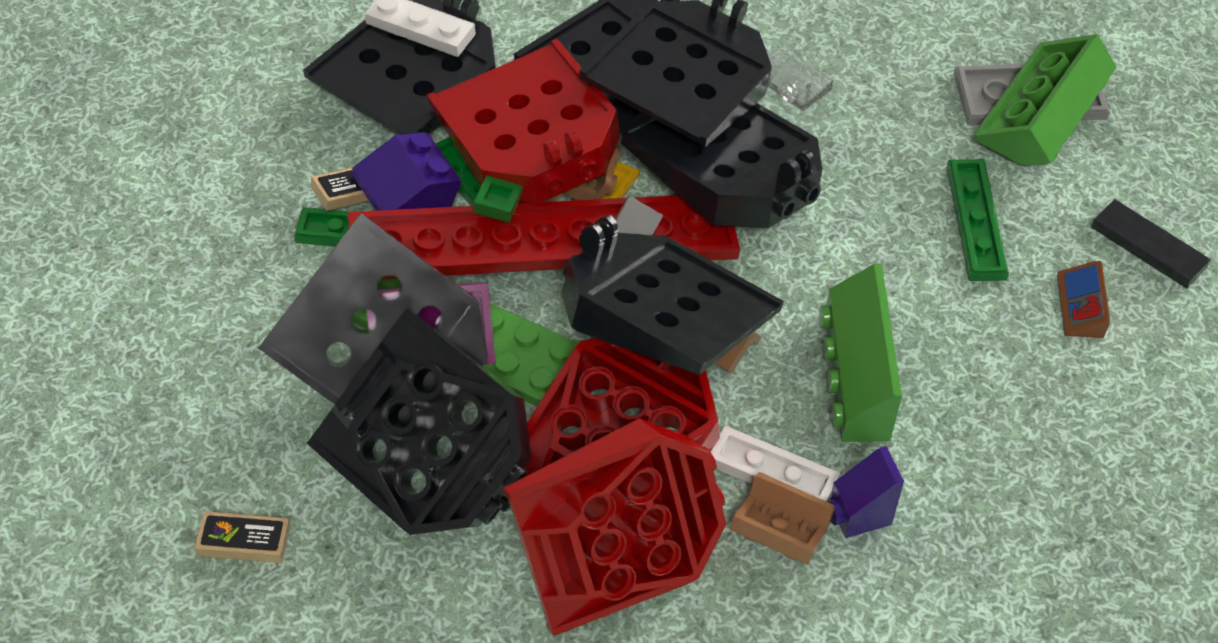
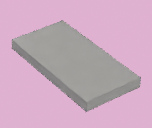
[954,64,1110,125]

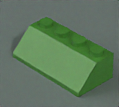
[973,34,1117,166]
[820,264,902,442]

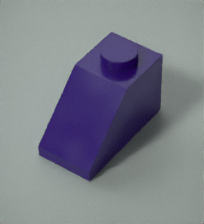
[827,446,904,538]

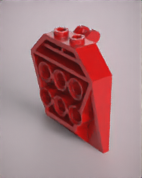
[427,39,620,204]
[525,338,720,476]
[503,418,726,636]

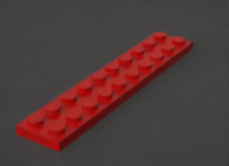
[348,195,740,280]

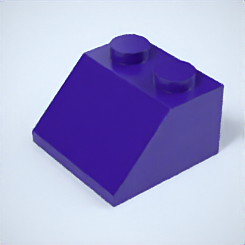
[351,132,461,211]

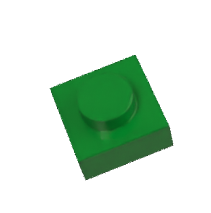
[473,175,523,223]

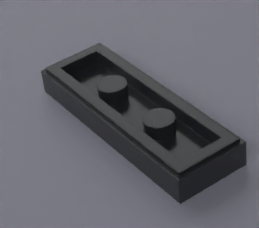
[1091,199,1211,289]

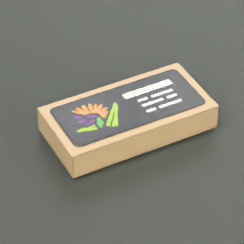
[310,167,369,211]
[195,511,291,563]

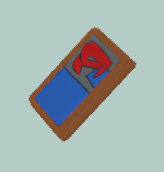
[1057,261,1110,338]

